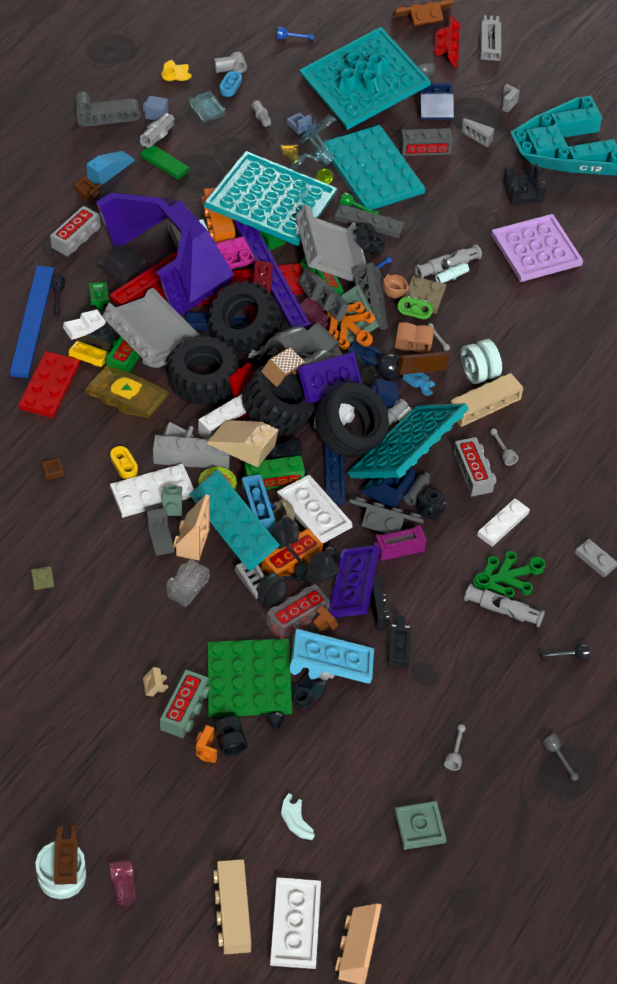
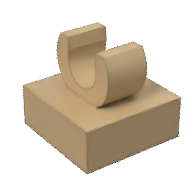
[143,667,168,697]

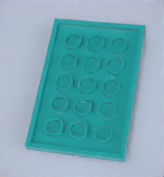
[321,125,425,210]
[347,403,469,479]

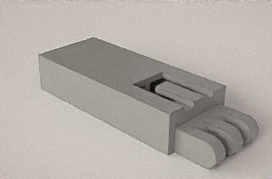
[480,15,501,61]

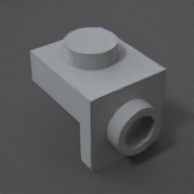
[163,422,194,438]

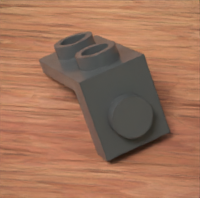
[147,508,174,556]

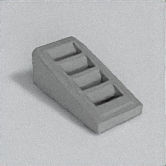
[461,118,494,147]
[234,562,265,599]

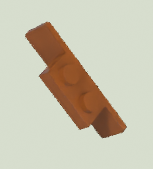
[392,0,454,27]

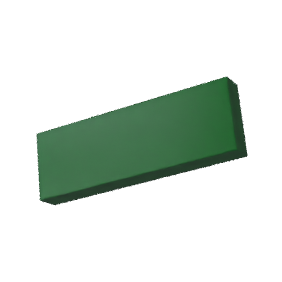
[140,145,189,180]

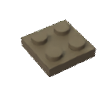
[405,276,446,314]

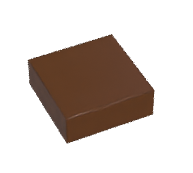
[41,458,65,480]

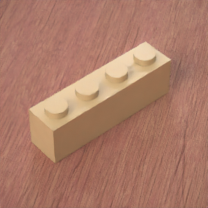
[450,373,523,427]
[213,860,251,954]

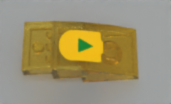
[85,366,169,418]

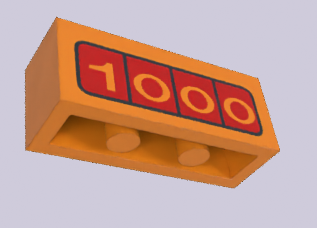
[261,529,323,577]

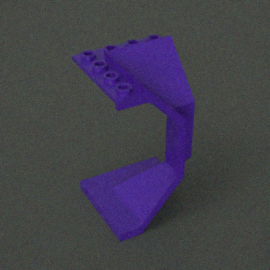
[96,193,234,315]

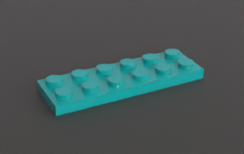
[189,469,280,571]

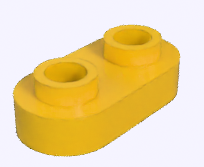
[110,446,138,479]

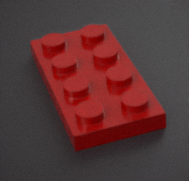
[18,351,80,418]

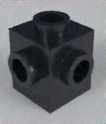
[417,487,447,521]

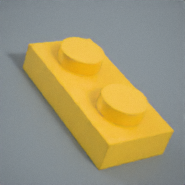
[69,341,108,367]

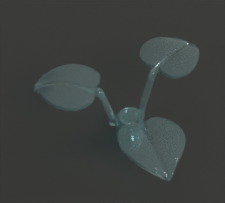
[288,114,337,171]

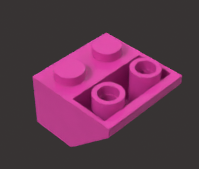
[215,236,256,269]

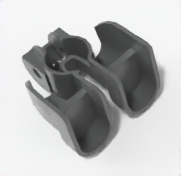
[260,323,340,365]

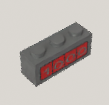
[400,128,453,156]

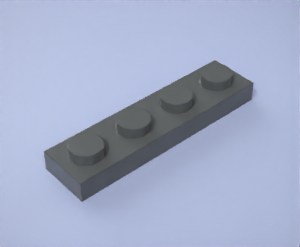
[335,204,405,238]

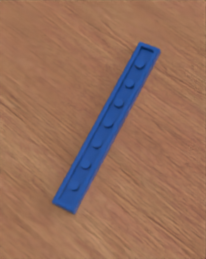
[10,266,55,378]

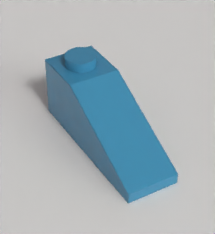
[86,151,134,185]

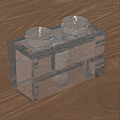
[166,559,210,607]

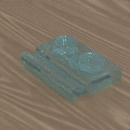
[189,91,226,123]

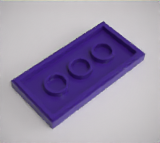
[297,352,362,404]
[329,545,380,618]

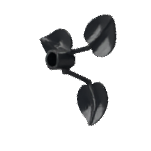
[258,517,341,608]

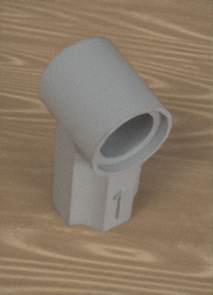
[214,52,247,73]

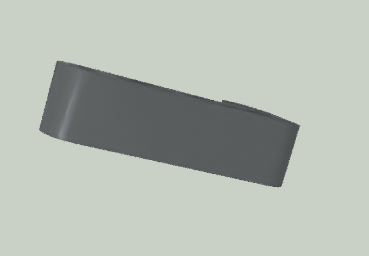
[74,92,141,126]

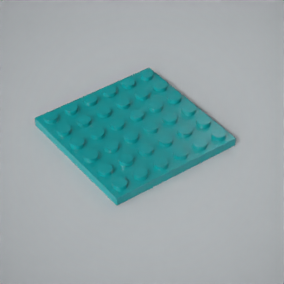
[204,151,337,246]

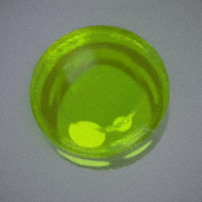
[316,169,333,184]

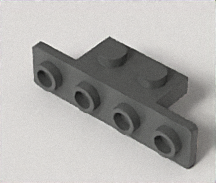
[349,497,425,534]

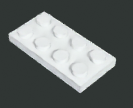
[110,464,194,518]
[277,475,352,543]
[270,878,321,969]

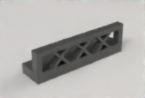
[354,262,388,330]

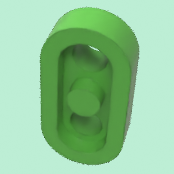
[398,296,434,319]

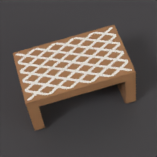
[261,347,306,386]

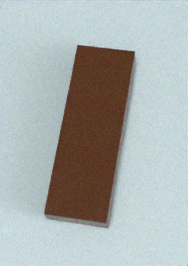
[397,351,450,375]

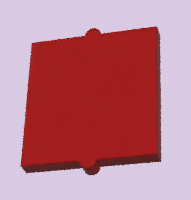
[228,363,254,398]

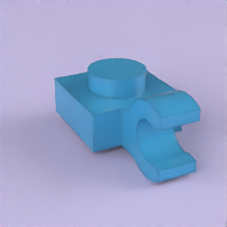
[403,373,435,396]

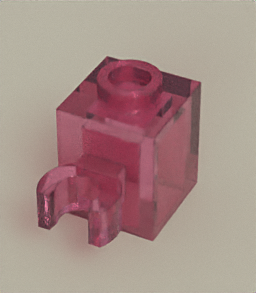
[299,297,329,327]

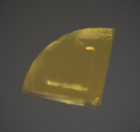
[281,145,298,161]

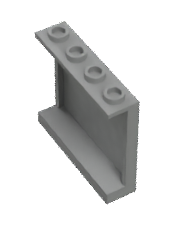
[296,205,367,282]
[102,288,199,365]

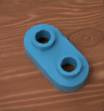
[220,71,242,97]

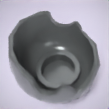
[417,62,435,79]

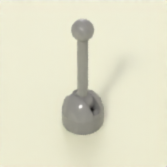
[490,429,519,466]
[444,724,466,771]

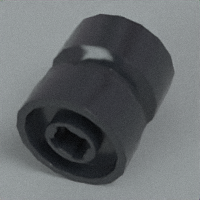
[214,716,248,756]

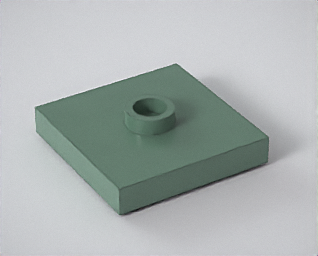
[394,801,447,850]

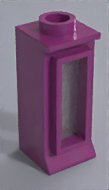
[373,525,427,561]

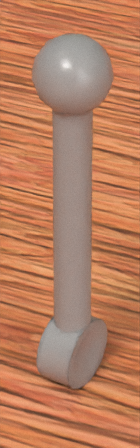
[427,323,450,351]

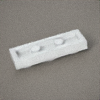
[477,499,530,547]

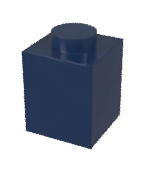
[370,378,399,408]

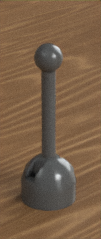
[542,734,579,781]

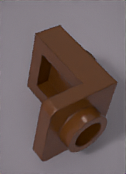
[72,175,102,202]

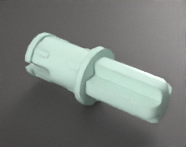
[435,263,469,283]

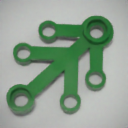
[473,551,546,600]

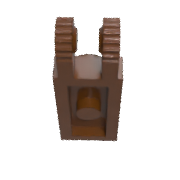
[54,825,78,885]

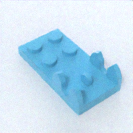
[290,629,374,684]

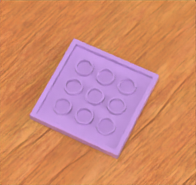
[491,214,583,282]

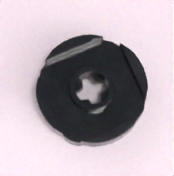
[353,222,386,255]

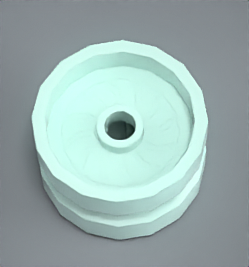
[461,339,502,384]
[35,842,86,899]

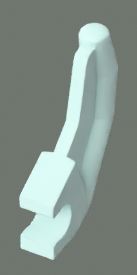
[281,793,315,840]

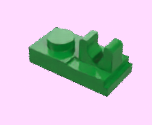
[89,282,109,311]

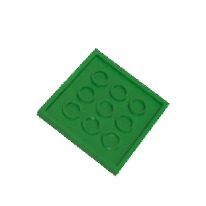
[208,639,292,717]

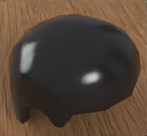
[376,352,401,381]

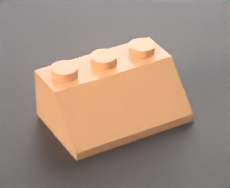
[335,904,381,984]

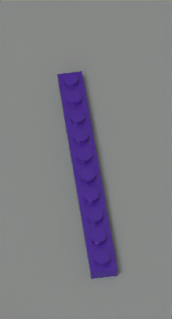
[232,219,311,330]

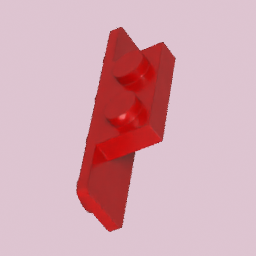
[434,16,460,68]

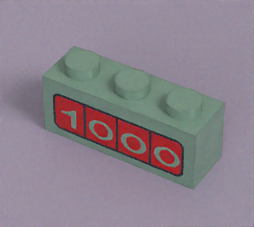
[160,670,211,739]

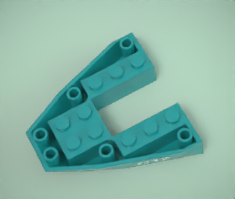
[511,96,617,176]

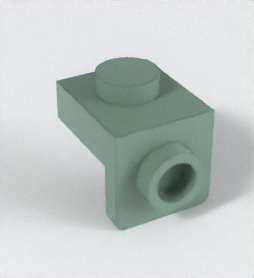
[162,485,182,516]

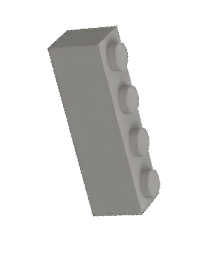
[153,435,231,470]

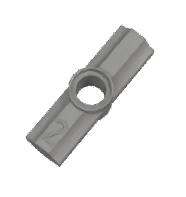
[140,113,175,148]

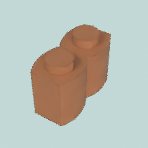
[395,322,434,354]

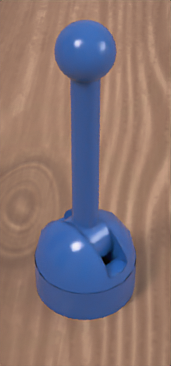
[276,26,314,40]

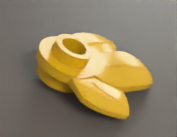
[162,60,192,81]

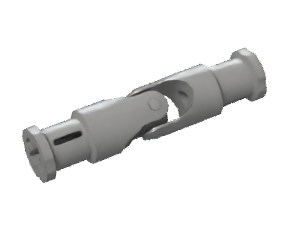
[414,244,482,279]
[464,584,545,628]

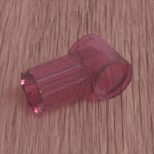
[109,859,137,906]

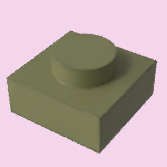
[31,566,54,590]

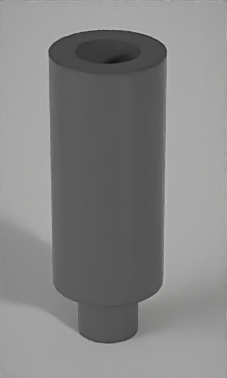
[403,472,430,506]

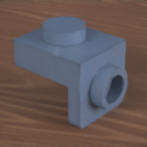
[287,113,312,135]

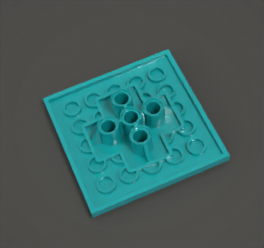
[299,27,431,130]

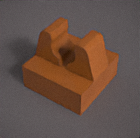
[313,605,338,632]

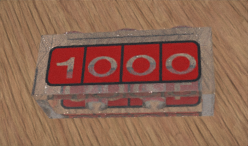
[266,584,330,639]

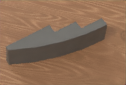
[298,268,349,321]

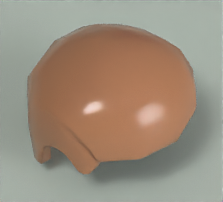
[382,274,409,299]

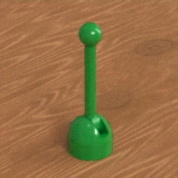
[340,192,379,215]

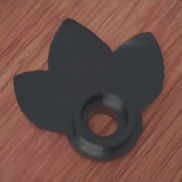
[291,674,326,709]

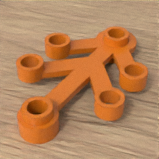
[327,302,375,350]

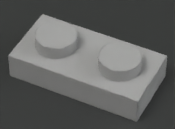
[575,539,617,577]

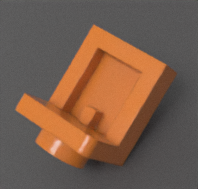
[196,725,217,763]

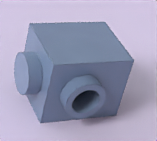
[143,96,168,120]

